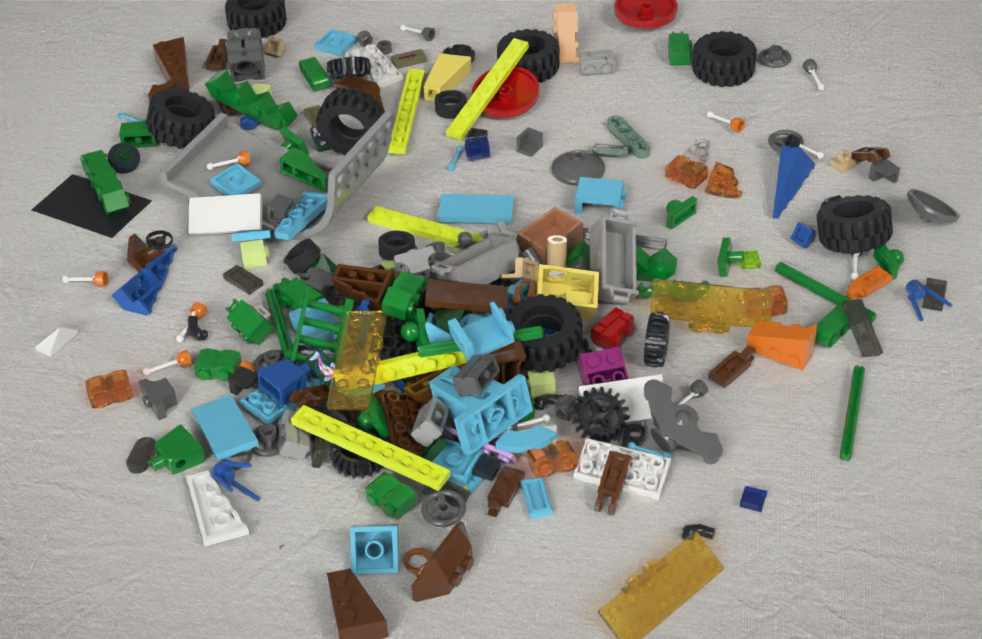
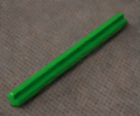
[775,262,877,323]
[265,288,296,365]
[418,326,543,358]
[839,365,865,461]

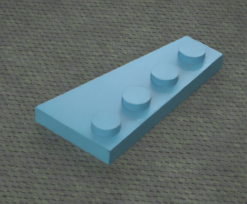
[274,191,328,241]

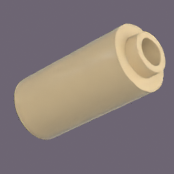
[547,235,567,268]

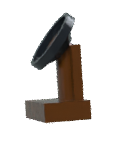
[127,230,173,272]

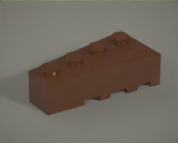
[153,37,190,90]

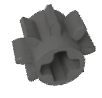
[554,394,579,421]

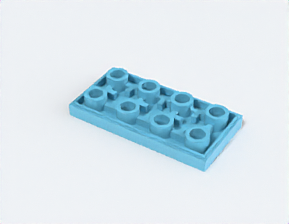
[438,194,514,224]
[240,362,325,424]
[191,394,259,460]

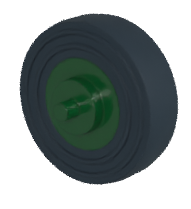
[108,143,140,173]

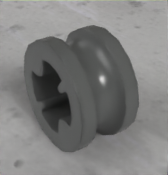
[357,30,373,47]
[377,40,392,55]

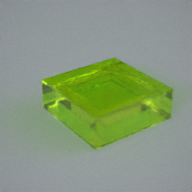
[739,251,761,269]

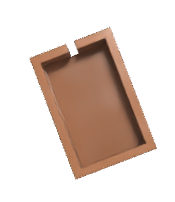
[517,207,583,265]

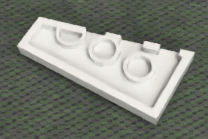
[186,470,249,546]

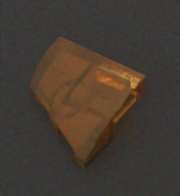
[704,161,742,198]

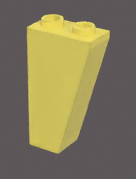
[424,53,472,101]

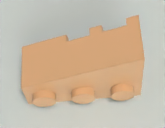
[552,3,579,64]

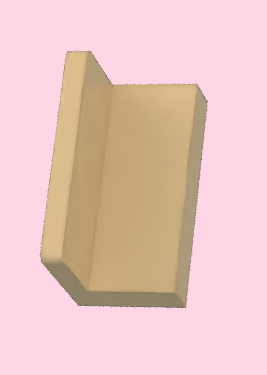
[501,258,539,282]

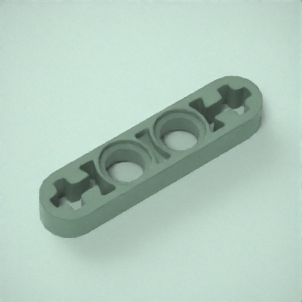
[608,116,650,159]

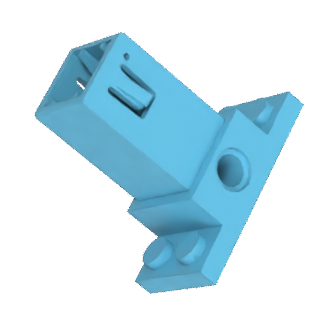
[429,366,533,456]

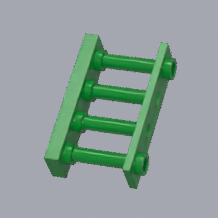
[286,289,354,369]

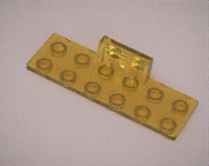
[650,279,774,334]
[326,311,387,410]
[598,532,724,639]

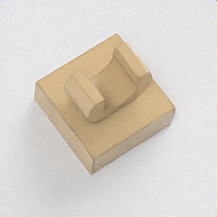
[265,36,286,56]
[830,150,856,173]

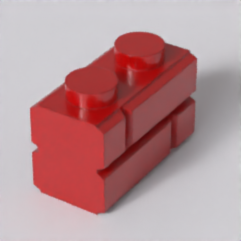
[591,307,635,350]

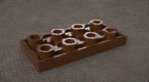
[425,279,508,314]
[378,392,426,456]

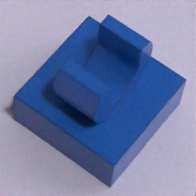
[790,222,816,248]

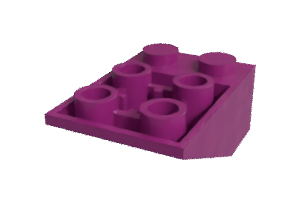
[577,347,629,386]

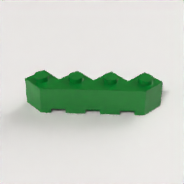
[205,70,298,130]
[80,149,131,216]
[566,240,677,283]
[382,271,431,320]

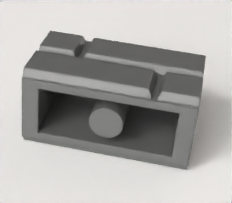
[453,354,500,396]

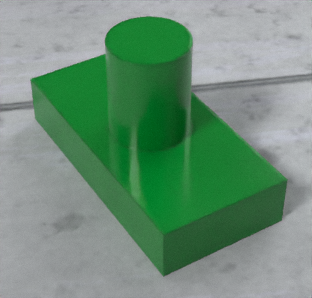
[279,126,309,154]
[717,237,744,277]

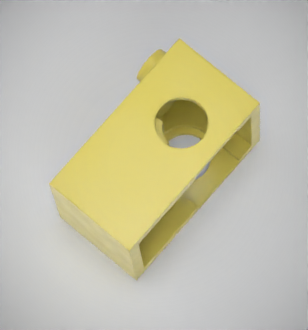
[534,264,599,322]

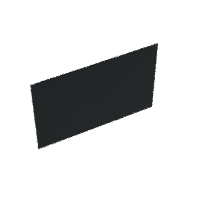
[31,174,152,238]

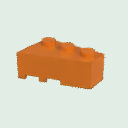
[746,320,817,370]

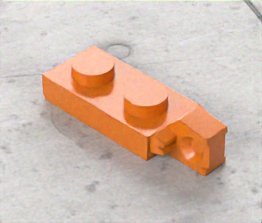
[846,266,893,301]

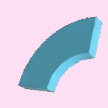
[496,424,557,453]

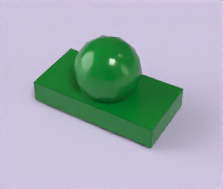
[666,196,697,229]
[873,245,904,280]
[401,308,430,352]
[358,394,389,437]

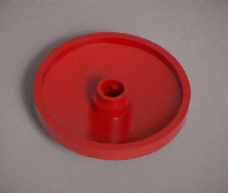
[614,0,678,28]
[472,66,540,118]

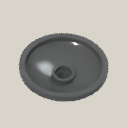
[552,150,605,186]
[907,189,959,223]

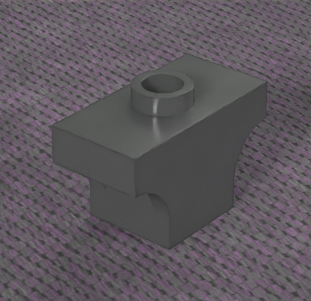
[306,267,342,300]
[139,377,178,420]

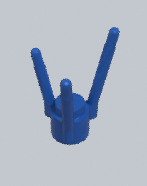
[906,279,953,321]
[212,459,260,501]

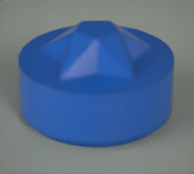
[240,115,258,130]

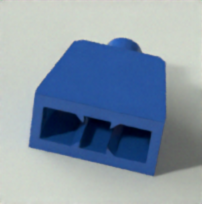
[257,359,311,406]

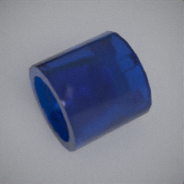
[464,135,490,162]

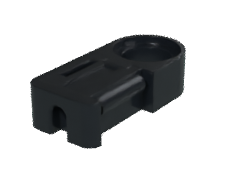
[621,424,645,450]

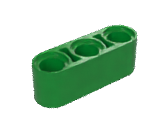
[299,57,330,92]
[815,302,860,348]

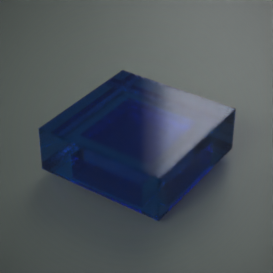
[739,485,767,512]

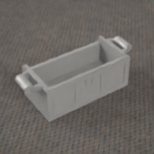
[590,207,639,305]
[430,229,519,285]

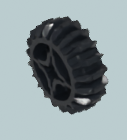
[326,56,371,79]
[643,312,670,368]
[571,386,630,443]
[330,427,386,479]

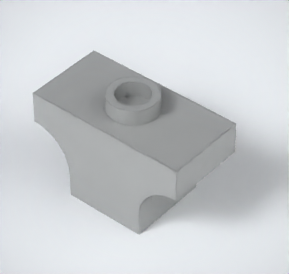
[394,246,435,279]

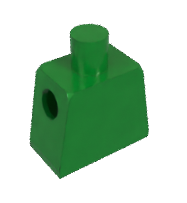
[149,424,206,474]

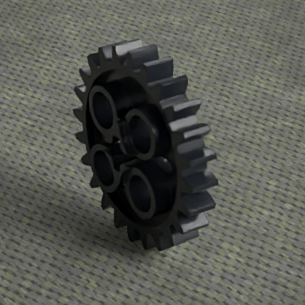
[367,316,417,362]

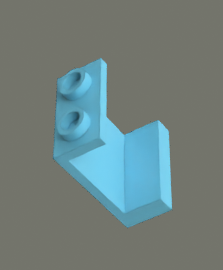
[575,177,626,218]
[289,298,349,351]
[448,301,515,361]

